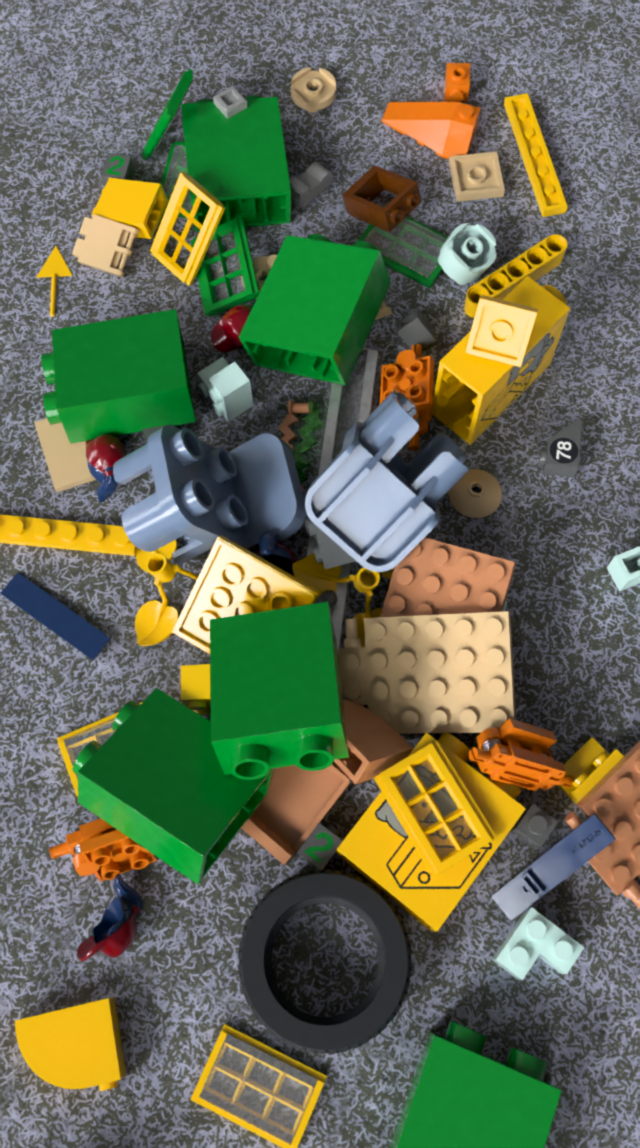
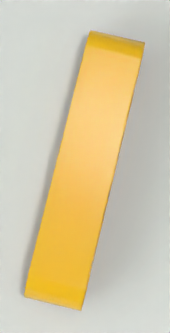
[464,234,567,318]

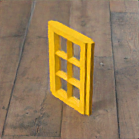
[150,172,225,286]

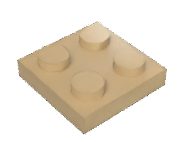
[449,151,505,202]

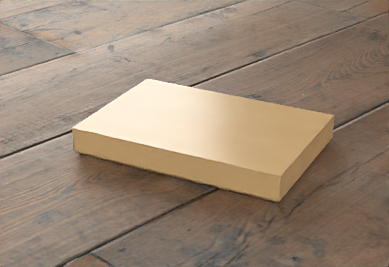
[34,418,96,492]

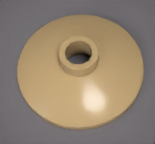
[449,469,502,518]

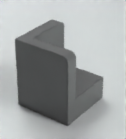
[397,307,436,350]

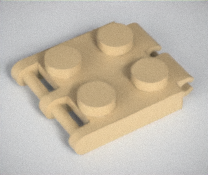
[72,214,140,278]

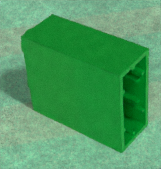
[181,95,291,232]
[239,234,391,386]
[41,309,196,444]
[210,602,349,780]
[73,687,274,885]
[390,1020,562,1148]

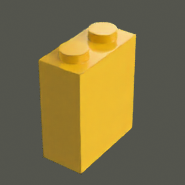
[91,178,169,239]

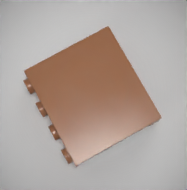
[242,761,352,865]

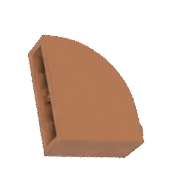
[334,699,414,784]

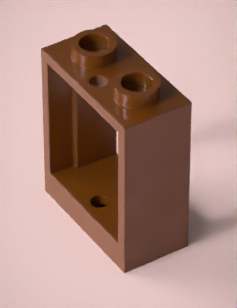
[342,165,422,233]

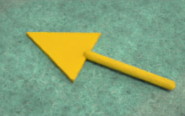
[36,246,73,317]

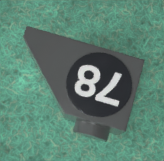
[538,419,582,478]

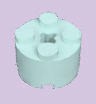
[438,223,497,285]

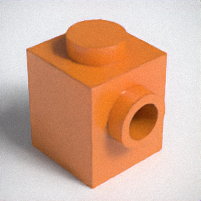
[444,63,470,102]

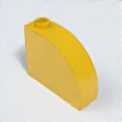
[15,997,126,1091]

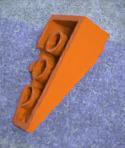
[382,102,481,159]

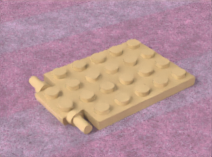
[338,611,516,734]

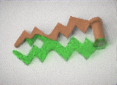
[277,401,323,484]

